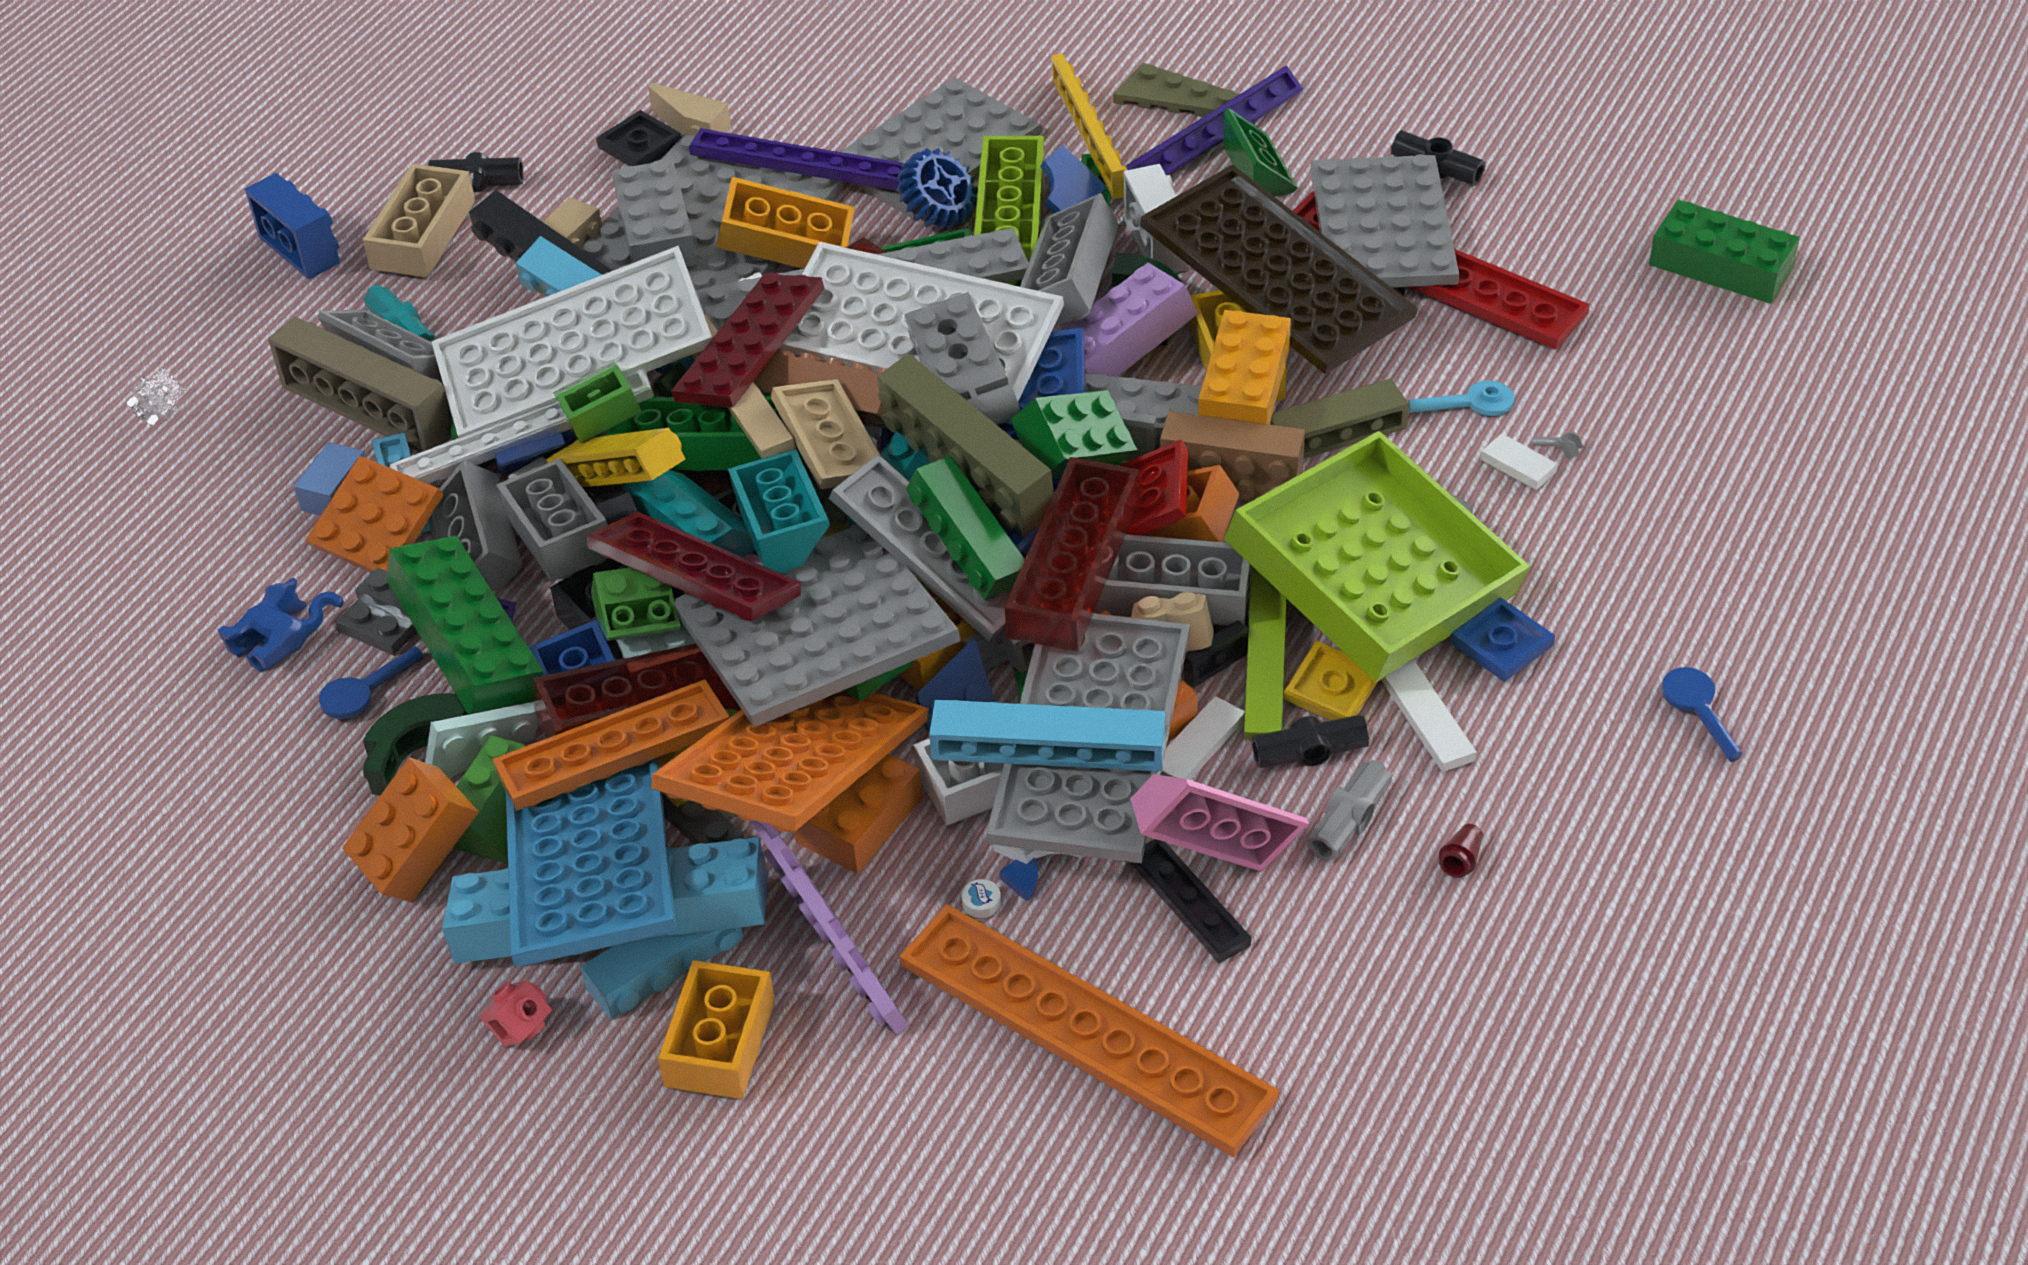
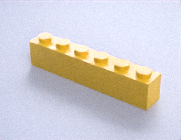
[546,428,686,487]

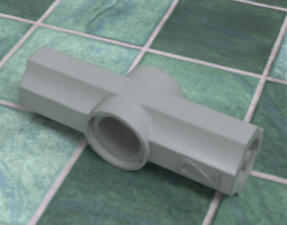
[1307,759,1392,861]

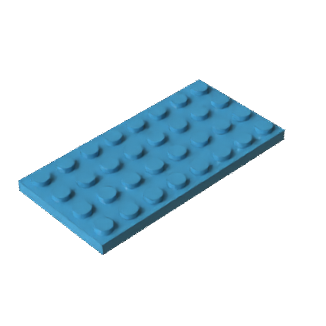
[506,757,677,967]

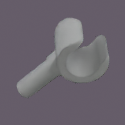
[1533,431,1583,458]

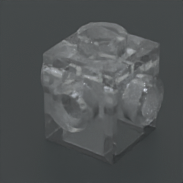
[126,367,187,426]

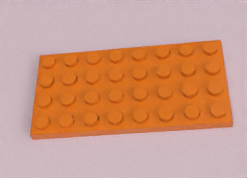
[651,691,928,832]

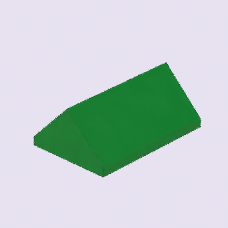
[1223,108,1298,196]

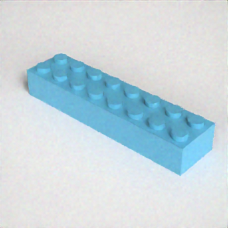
[442,837,768,963]

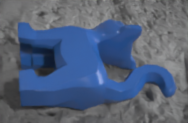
[218,578,344,672]

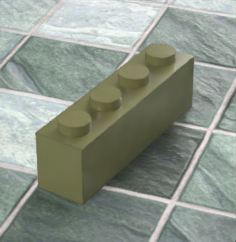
[1270,378,1409,458]

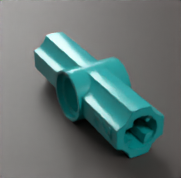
[363,284,435,342]

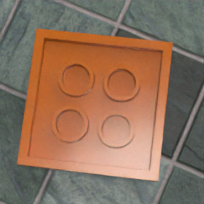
[305,456,444,573]

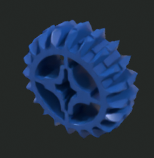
[896,148,978,231]

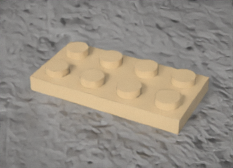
[771,379,880,489]

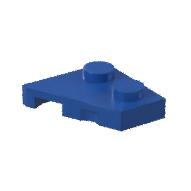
[915,640,996,730]

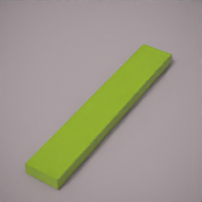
[1244,565,1286,740]

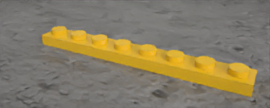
[1051,53,1127,199]

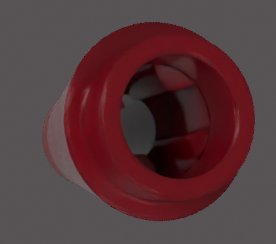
[1439,824,1483,878]

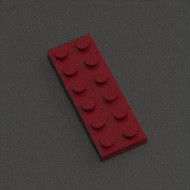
[671,273,825,407]
[587,512,801,622]

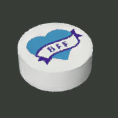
[961,879,1001,918]

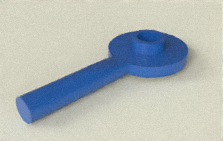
[319,646,423,719]
[1661,667,1742,762]

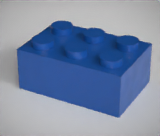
[245,173,340,279]

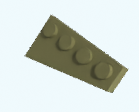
[1113,63,1239,117]

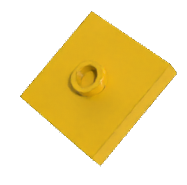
[1283,640,1378,720]

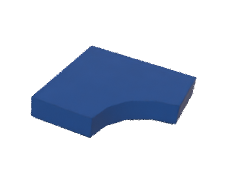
[1040,145,1107,213]

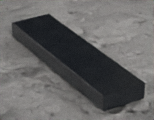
[1130,839,1251,963]

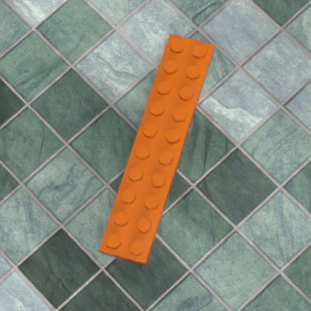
[899,904,1279,1157]

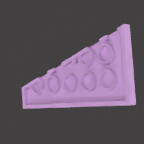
[750,820,909,1035]

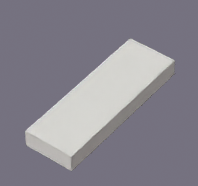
[1160,696,1245,780]

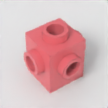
[479,980,553,1046]

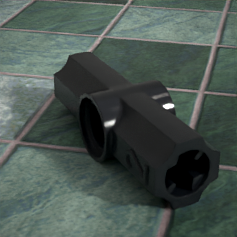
[1391,130,1486,186]
[428,152,524,192]
[1251,715,1369,768]

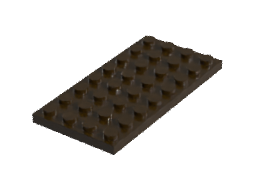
[1140,164,1418,374]

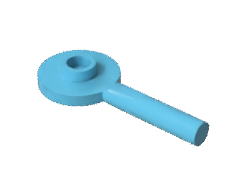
[1408,381,1514,416]

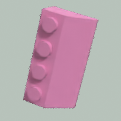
[1130,774,1309,872]

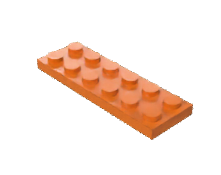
[492,680,730,811]

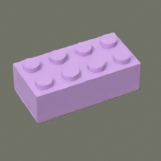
[1058,263,1198,377]

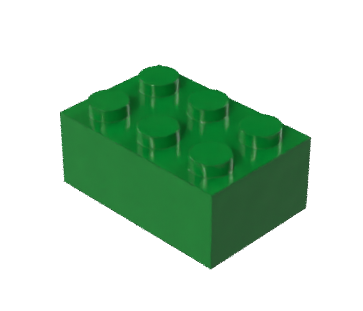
[1011,390,1137,479]

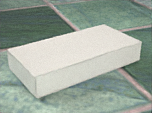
[1480,433,1558,490]

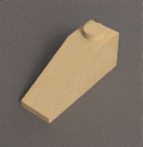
[648,83,731,136]

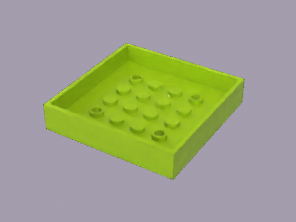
[1224,431,1531,682]

